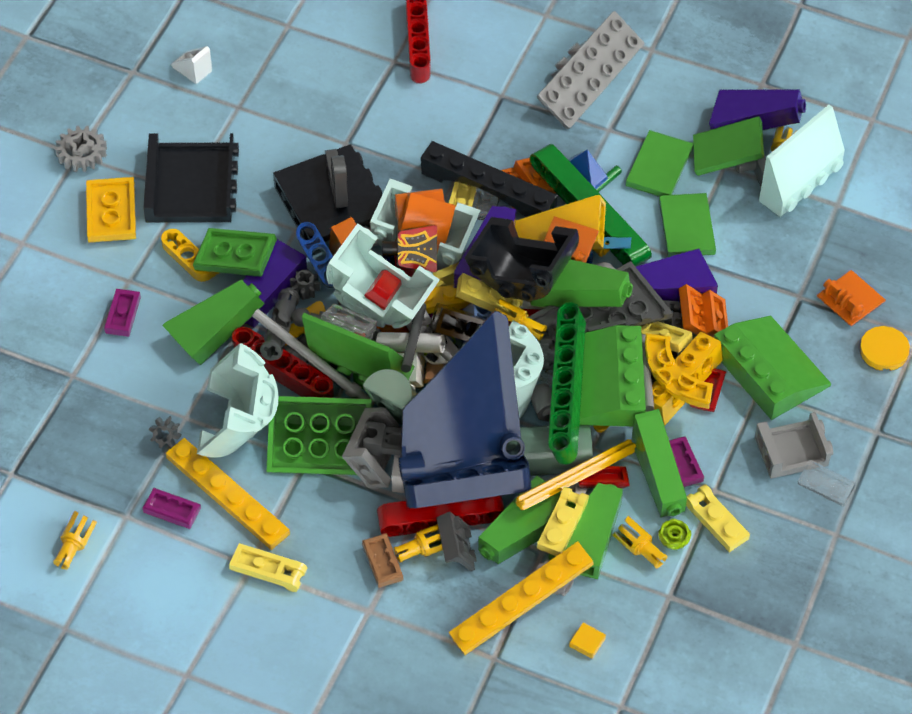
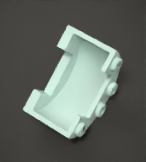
[370,179,481,270]
[326,223,440,329]
[509,320,544,419]
[197,343,278,458]

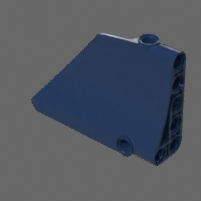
[398,311,532,508]

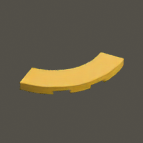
[645,333,713,409]

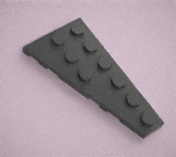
[528,261,673,344]

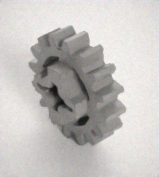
[55,126,107,172]

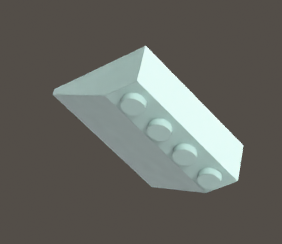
[759,105,845,217]

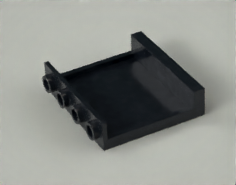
[143,133,239,223]
[273,144,383,255]

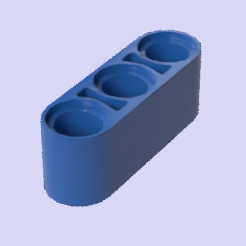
[296,222,334,288]

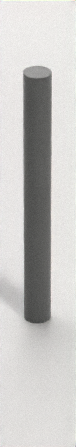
[401,303,426,372]

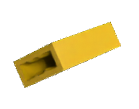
[515,195,606,249]

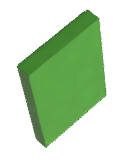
[693,116,764,176]
[626,130,693,196]
[659,193,716,257]
[193,228,277,277]

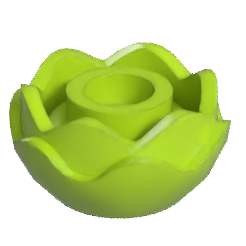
[658,519,691,550]

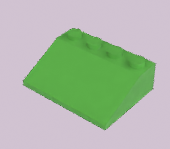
[302,313,415,383]
[714,316,831,420]
[566,325,646,426]
[267,396,373,475]

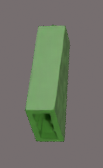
[530,259,633,307]
[162,279,265,365]
[631,409,687,517]
[478,476,576,564]
[548,483,623,580]

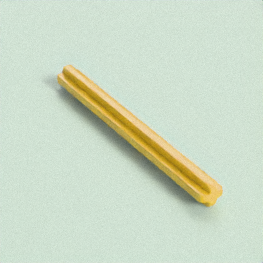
[515,439,636,510]

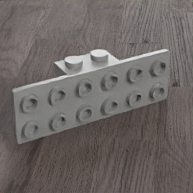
[537,11,644,129]

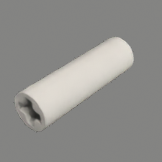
[376,332,445,353]

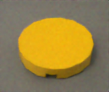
[860,326,910,371]

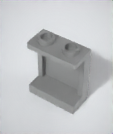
[342,407,402,488]
[755,412,833,479]

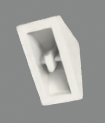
[171,46,212,84]

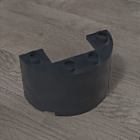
[465,217,579,302]

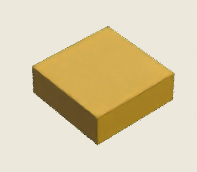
[569,623,606,659]

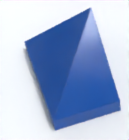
[569,150,608,189]

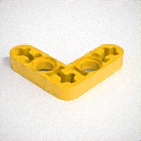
[161,229,219,282]

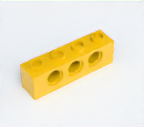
[645,331,723,426]

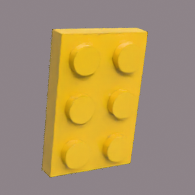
[86,177,136,243]

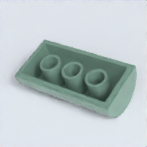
[363,369,417,425]
[506,425,593,475]

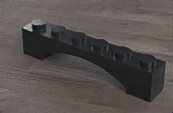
[420,141,557,217]

